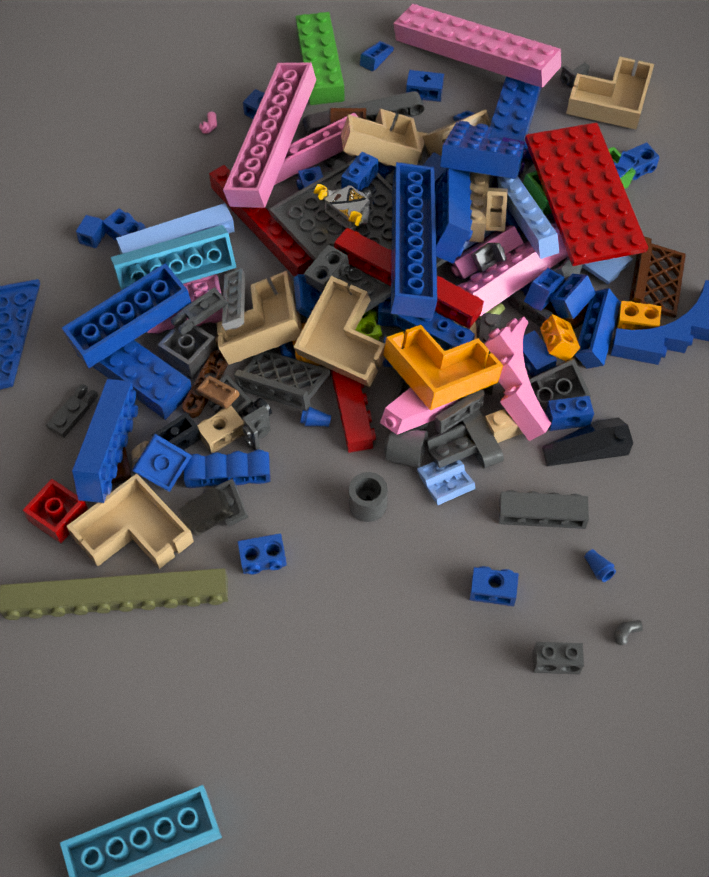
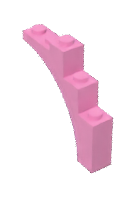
[485,316,551,441]

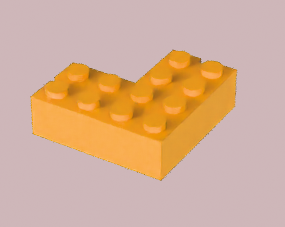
[383,325,503,410]

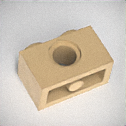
[197,406,245,454]

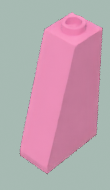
[451,226,523,279]
[380,387,460,434]

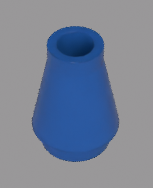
[300,407,331,427]
[584,549,616,582]

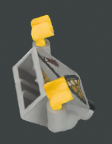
[313,184,372,230]

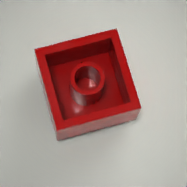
[22,478,89,544]

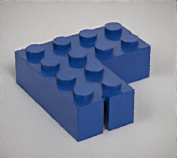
[440,121,524,179]

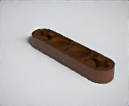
[182,350,228,418]

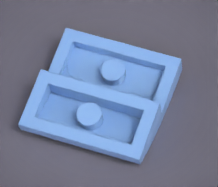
[582,256,633,284]
[417,460,476,505]

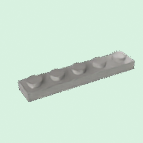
[222,268,245,331]

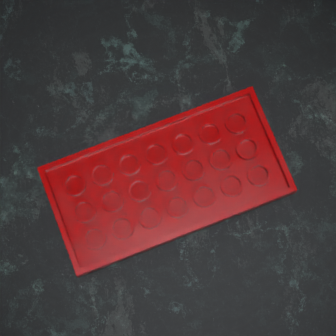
[525,122,649,266]

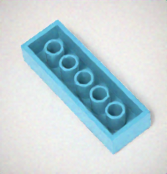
[110,225,237,291]
[60,785,222,877]

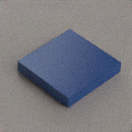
[132,433,192,492]

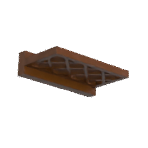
[629,237,686,318]

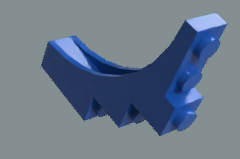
[610,280,709,365]

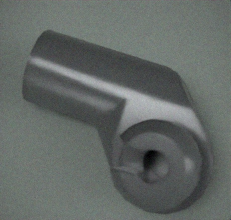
[614,620,643,645]

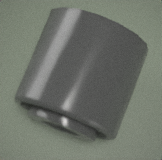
[384,428,428,468]
[349,472,388,522]

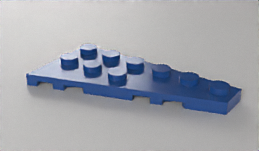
[0,279,40,389]

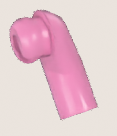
[199,112,217,134]

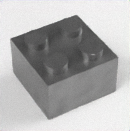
[158,319,217,378]

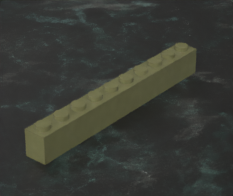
[0,568,228,620]

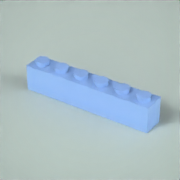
[497,176,559,259]
[116,203,235,254]

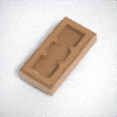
[196,375,240,409]

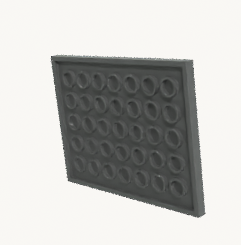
[269,158,447,313]

